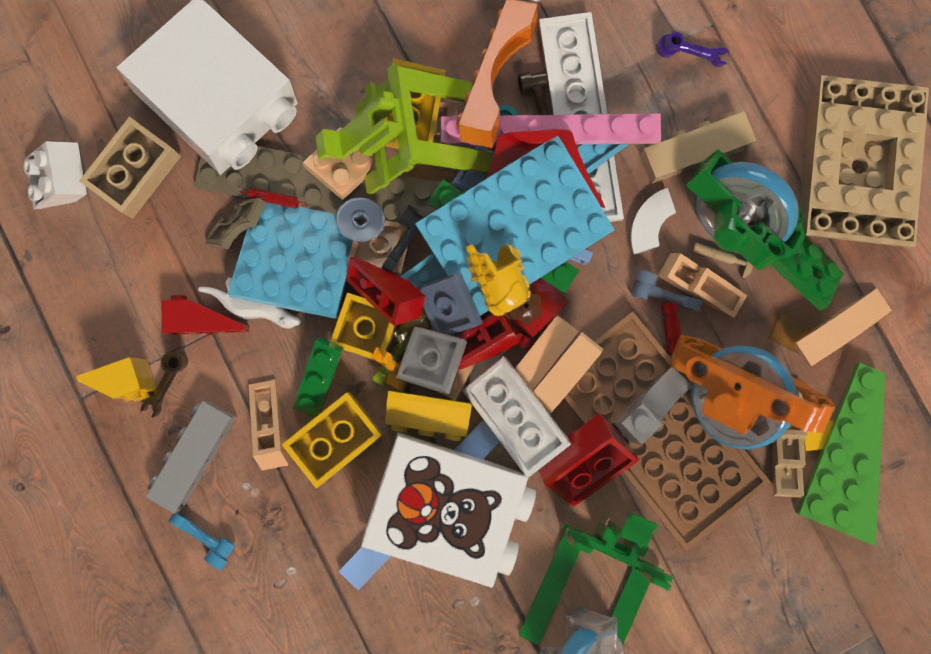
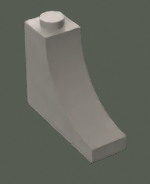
[612,366,692,445]

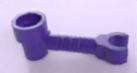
[656,32,729,67]

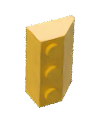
[383,58,446,149]
[385,391,472,441]

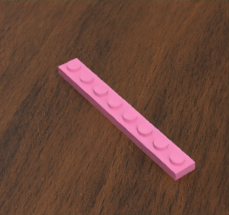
[441,113,661,146]

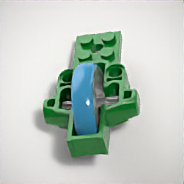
[686,149,844,311]

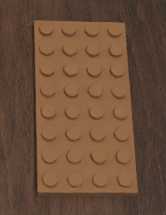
[564,311,771,551]

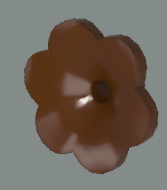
[510,293,542,325]

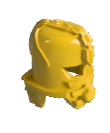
[466,244,530,316]

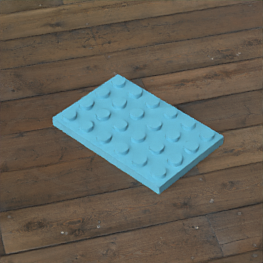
[415,135,615,316]

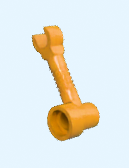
[371,347,408,393]

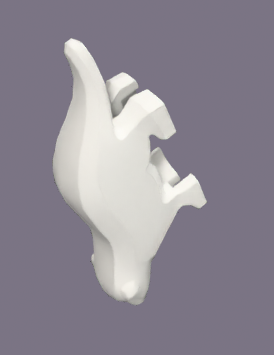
[198,277,301,329]

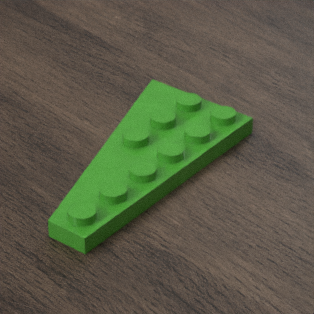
[796,363,886,546]

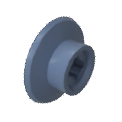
[336,198,385,242]

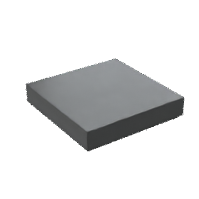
[396,326,467,394]

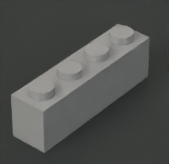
[146,401,237,514]

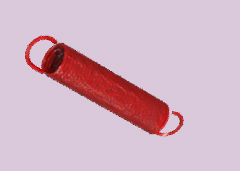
[239,188,308,209]

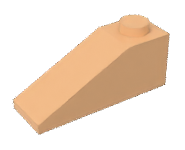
[249,380,289,470]

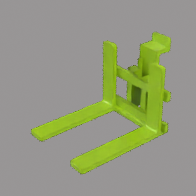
[316,63,494,194]

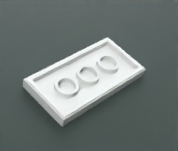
[462,356,572,478]

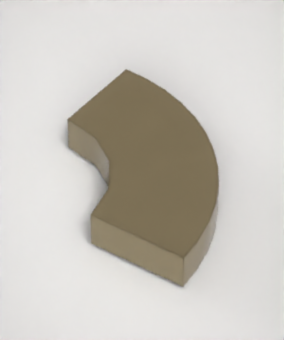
[205,198,266,249]

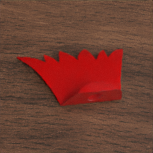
[486,129,605,208]

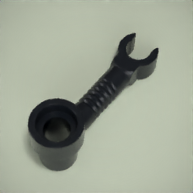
[381,204,425,272]

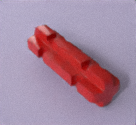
[662,302,682,355]

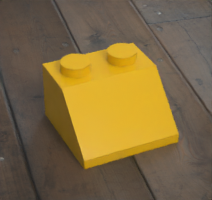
[76,357,157,402]

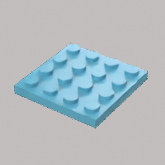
[228,203,358,319]

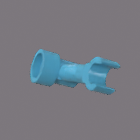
[168,512,236,571]

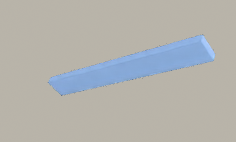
[339,419,500,590]

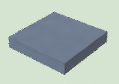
[418,271,483,335]

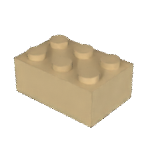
[79,116,181,219]

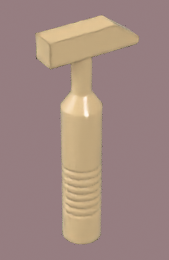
[692,242,753,278]

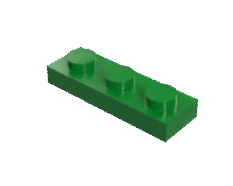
[293,337,344,418]

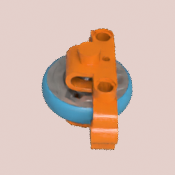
[670,335,836,449]

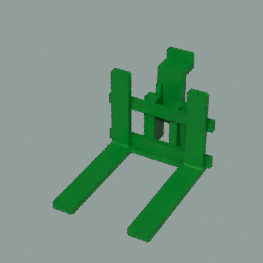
[519,512,673,645]

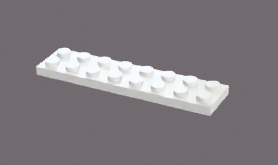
[538,12,624,222]

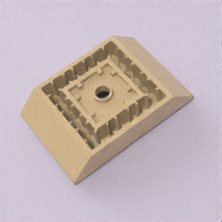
[799,75,929,248]

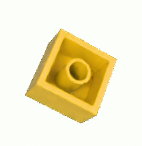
[330,293,397,360]

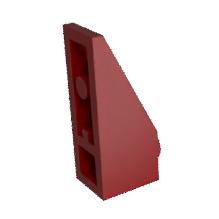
[346,256,426,326]
[161,295,250,335]
[456,314,521,371]

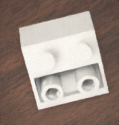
[23,141,87,209]

